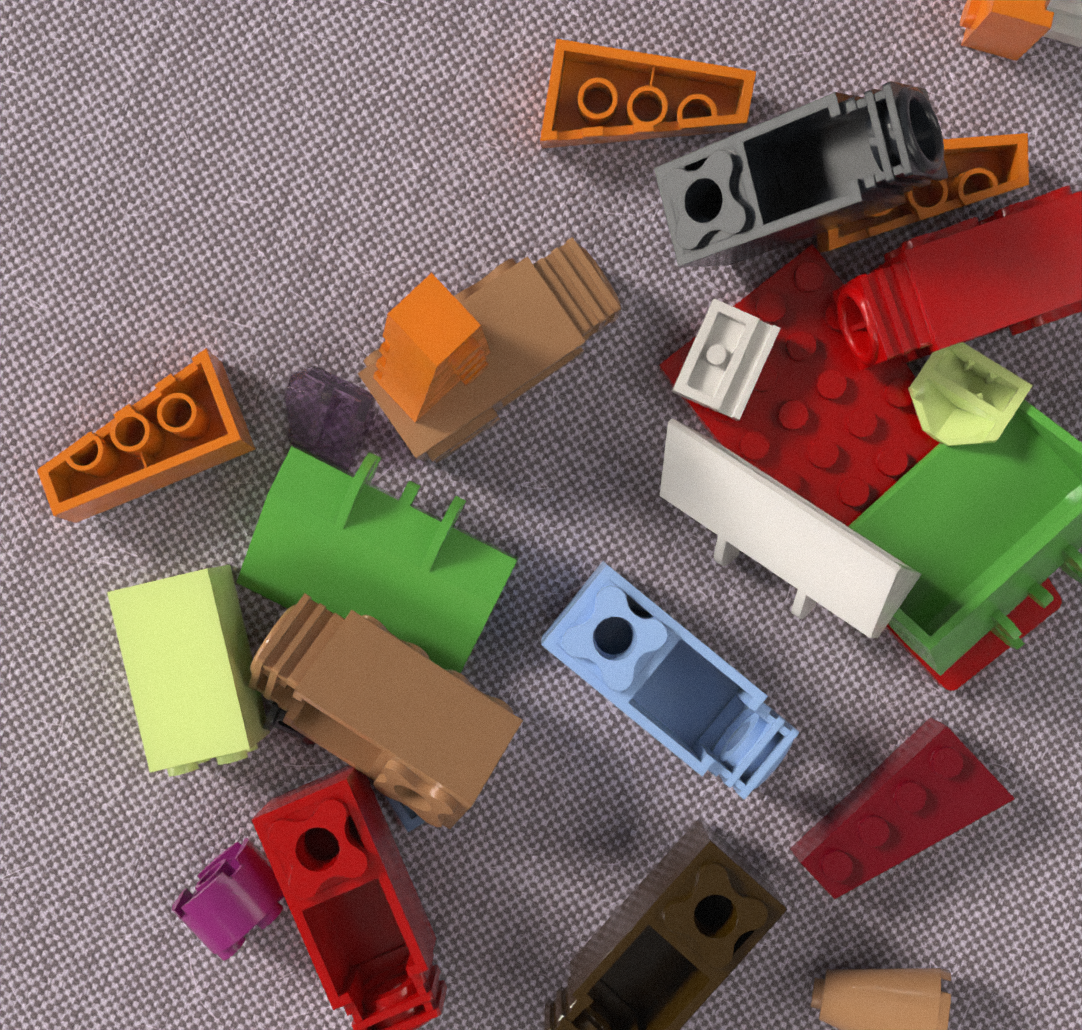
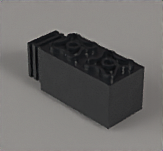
[654,81,948,267]

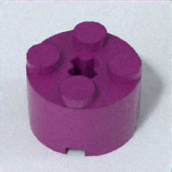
[172,838,284,961]

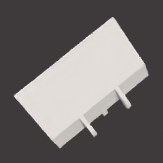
[660,418,921,638]

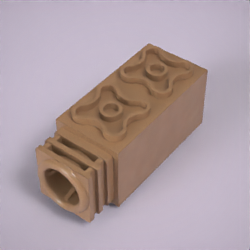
[357,237,621,464]
[248,593,523,829]

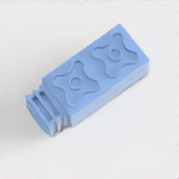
[541,561,799,799]

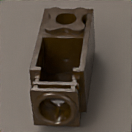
[544,818,788,1030]

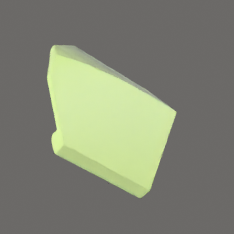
[908,342,1033,446]

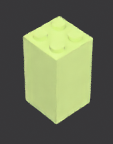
[107,565,270,777]

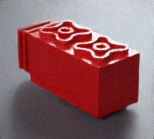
[833,185,1082,371]
[251,765,447,1030]

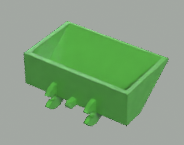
[848,399,1082,676]
[236,446,519,673]

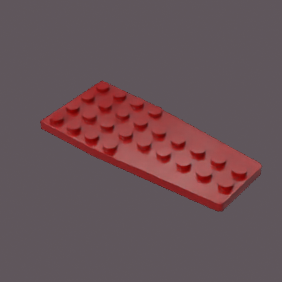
[658,244,1062,691]

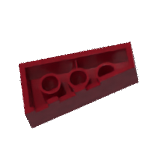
[790,717,1015,900]

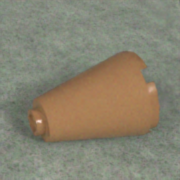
[810,968,951,1030]

